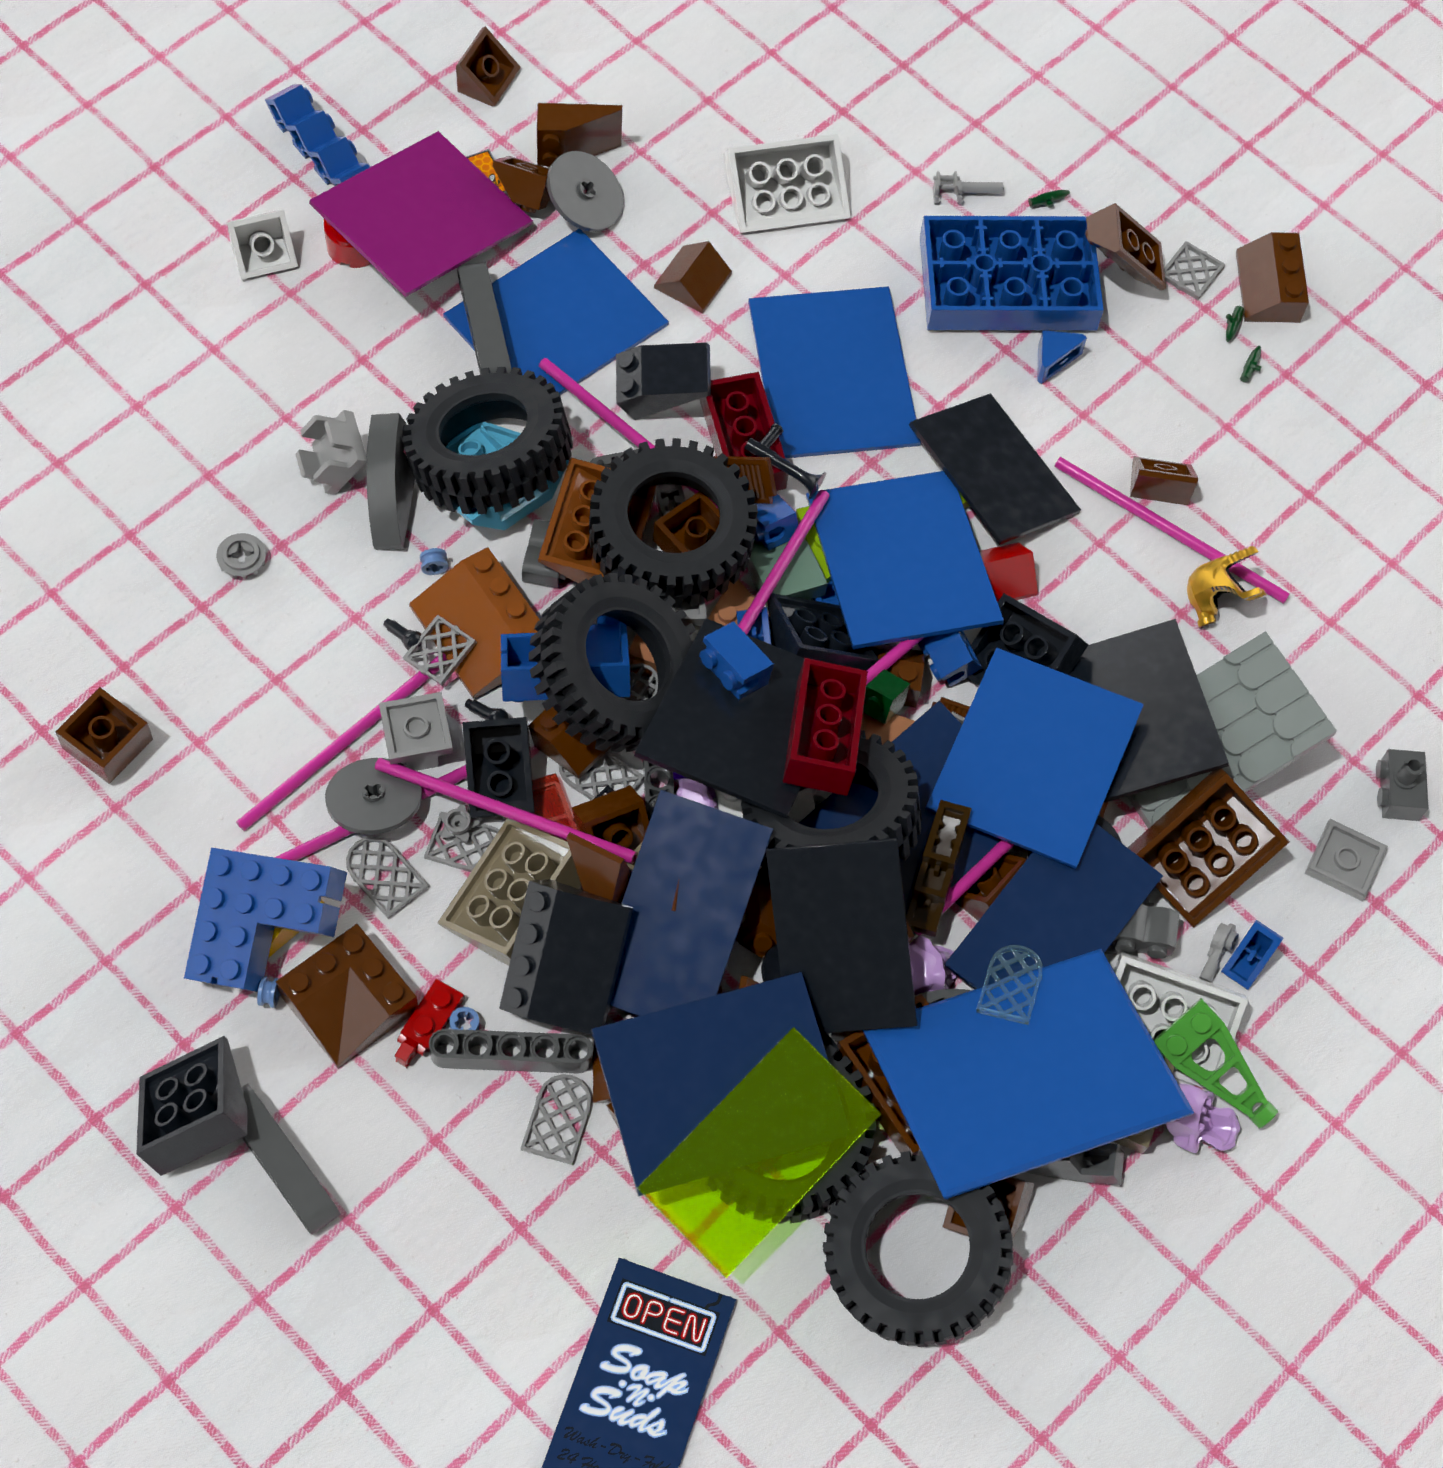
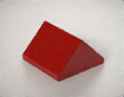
[979,542,1038,603]

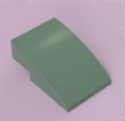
[747,539,827,609]

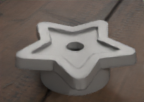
[439,804,480,843]

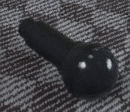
[383,618,422,651]
[465,699,509,720]

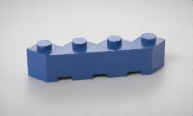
[265,84,372,186]

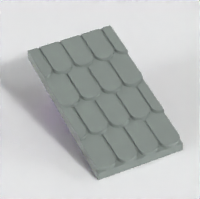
[1127,631,1337,828]

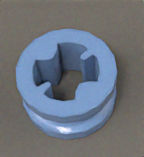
[419,548,449,575]
[257,976,280,1008]
[449,1007,480,1030]

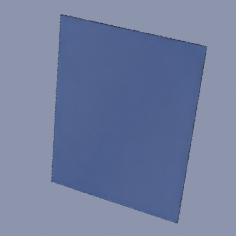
[863,949,1194,1200]

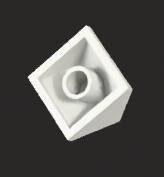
[227,209,298,280]

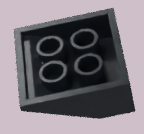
[767,593,879,671]
[967,593,1089,685]
[136,1036,247,1176]

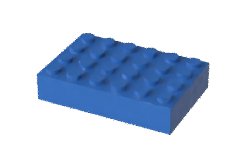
[919,216,1104,331]

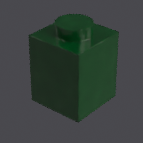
[863,669,910,724]

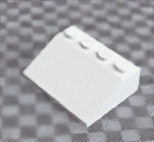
[723,134,851,234]
[1114,952,1248,1089]

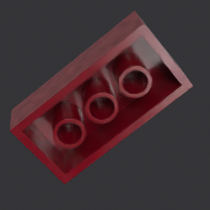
[700,372,788,491]
[783,658,868,796]

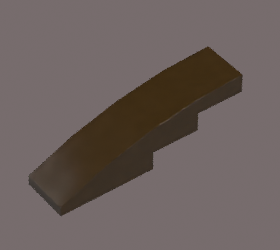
[906,800,972,937]

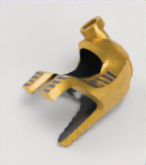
[1187,546,1266,627]

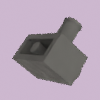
[1376,749,1429,821]

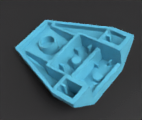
[446,422,569,531]

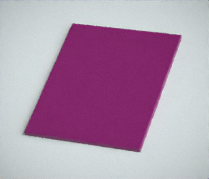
[309,131,533,297]

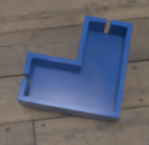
[501,616,630,703]
[184,847,347,992]

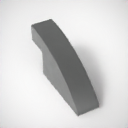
[367,413,415,550]
[1026,1143,1124,1185]

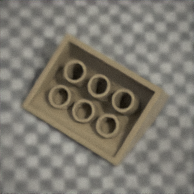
[437,818,581,965]

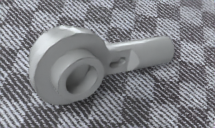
[1199,923,1239,983]

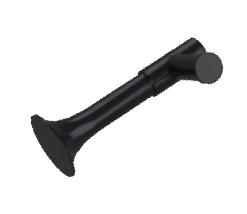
[744,423,826,499]

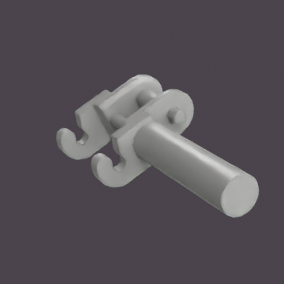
[933,171,1003,204]

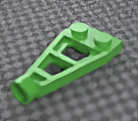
[1153,998,1278,1128]

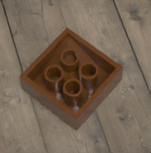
[275,924,418,1069]

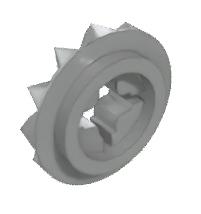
[216,533,266,579]

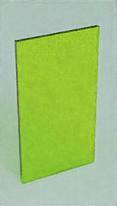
[636,1027,881,1278]

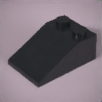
[616,342,711,420]
[462,717,535,818]

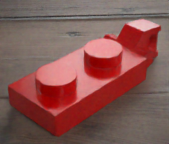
[394,979,464,1068]

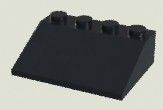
[499,879,633,1035]

